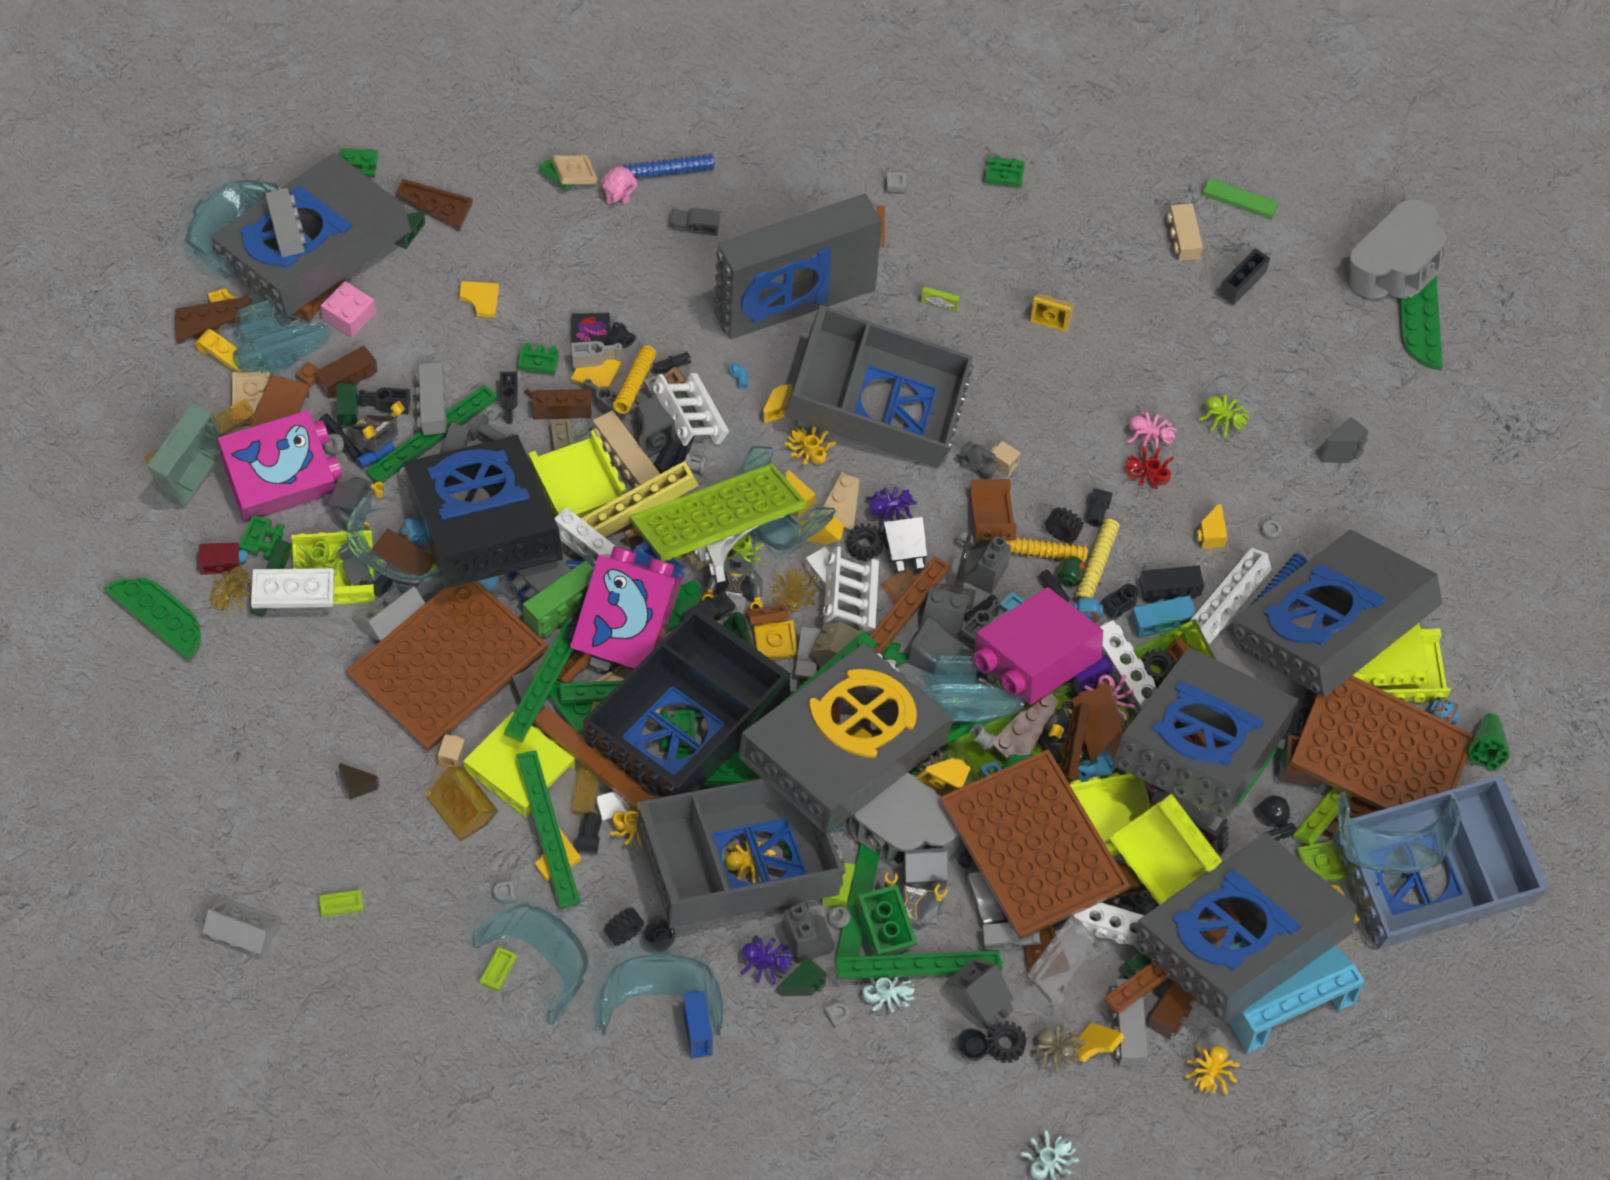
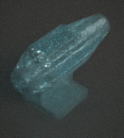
[233,299,330,373]
[921,655,1024,722]

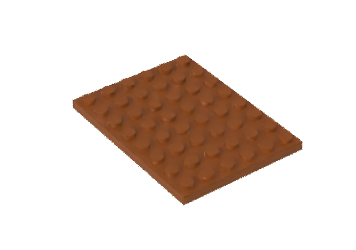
[346,581,548,751]
[1289,675,1475,810]
[939,749,1130,939]

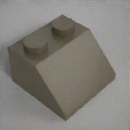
[812,622,860,668]

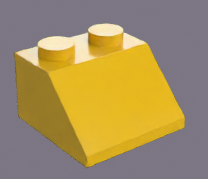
[1030,293,1074,332]
[915,758,971,795]

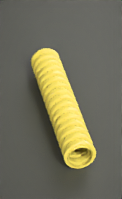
[1075,519,1120,601]

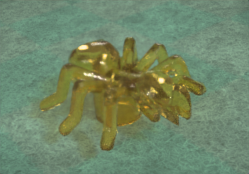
[210,566,252,611]
[770,568,819,612]

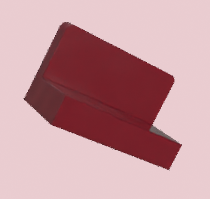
[198,543,241,575]

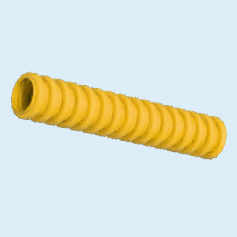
[613,345,656,414]
[990,537,1088,563]

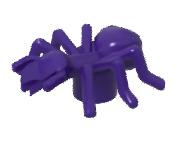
[866,487,917,524]
[740,935,793,984]

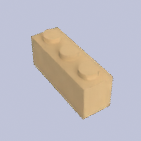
[1167,204,1203,261]

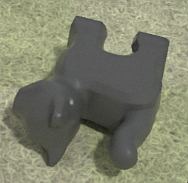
[961,441,999,477]

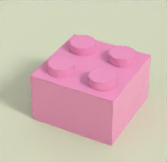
[321,281,376,338]

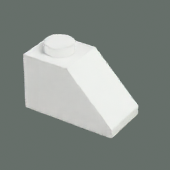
[805,547,830,594]

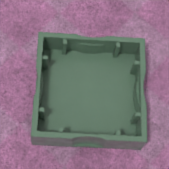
[147,402,223,508]

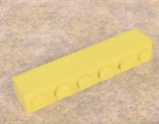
[581,461,699,537]

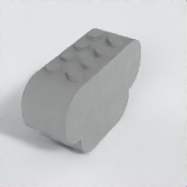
[1349,199,1447,299]
[849,773,960,869]

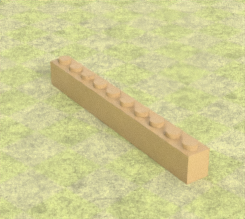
[592,410,709,571]

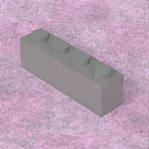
[265,188,306,258]
[416,362,447,435]
[1111,979,1148,1066]

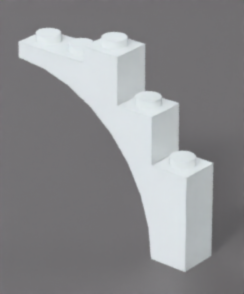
[693,516,784,582]

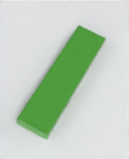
[1202,178,1279,219]

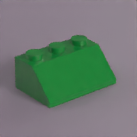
[854,885,918,956]

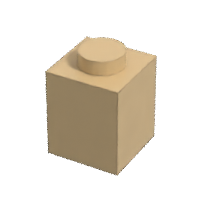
[990,441,1021,476]
[438,734,466,770]

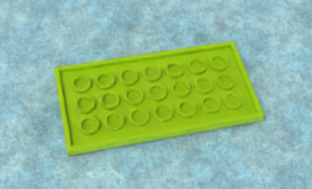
[630,463,806,561]

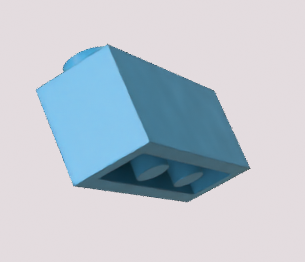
[1131,596,1196,638]

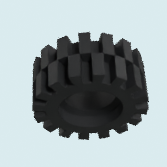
[1045,507,1084,542]
[847,523,883,561]
[1141,648,1176,688]
[604,907,644,945]
[988,1021,1027,1063]

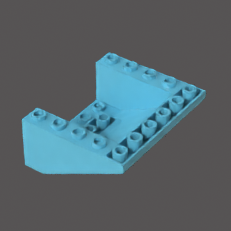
[1228,931,1365,1053]

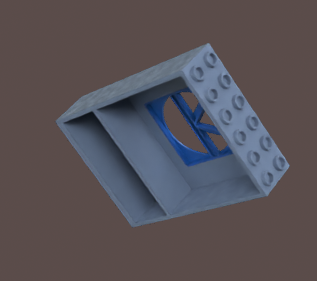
[1332,775,1549,949]

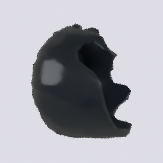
[1255,795,1290,827]
[644,919,676,951]
[956,1028,990,1061]

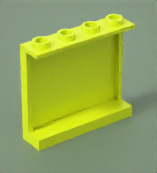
[528,430,626,517]
[291,530,375,604]
[1353,623,1430,686]
[1375,629,1451,703]
[463,712,575,818]
[1069,772,1151,856]
[1110,793,1222,905]

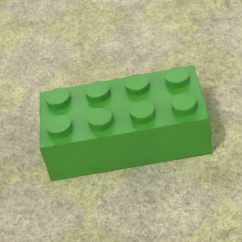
[523,561,594,639]

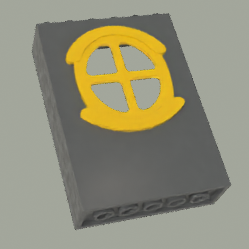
[738,643,952,835]

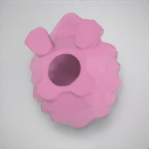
[601,166,637,205]

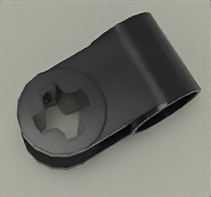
[1100,584,1138,620]

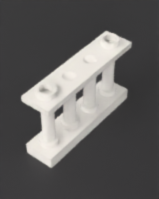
[652,373,729,446]
[823,546,879,634]

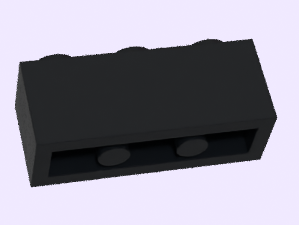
[1219,248,1270,305]
[1139,565,1204,602]

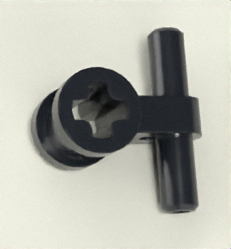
[603,322,636,348]
[1119,891,1159,915]

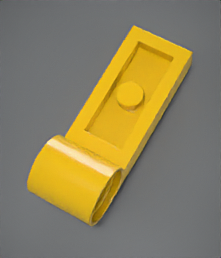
[195,329,252,372]

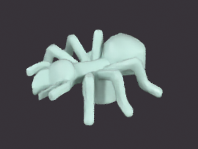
[862,977,915,1012]
[1021,1130,1079,1180]

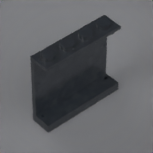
[1152,788,1229,855]

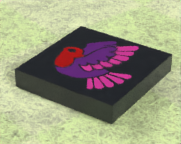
[572,313,610,343]

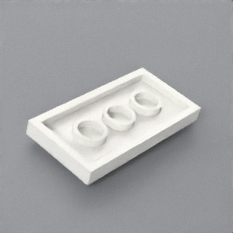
[251,568,334,608]

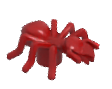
[1124,446,1174,489]

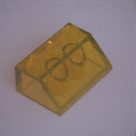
[426,767,498,841]

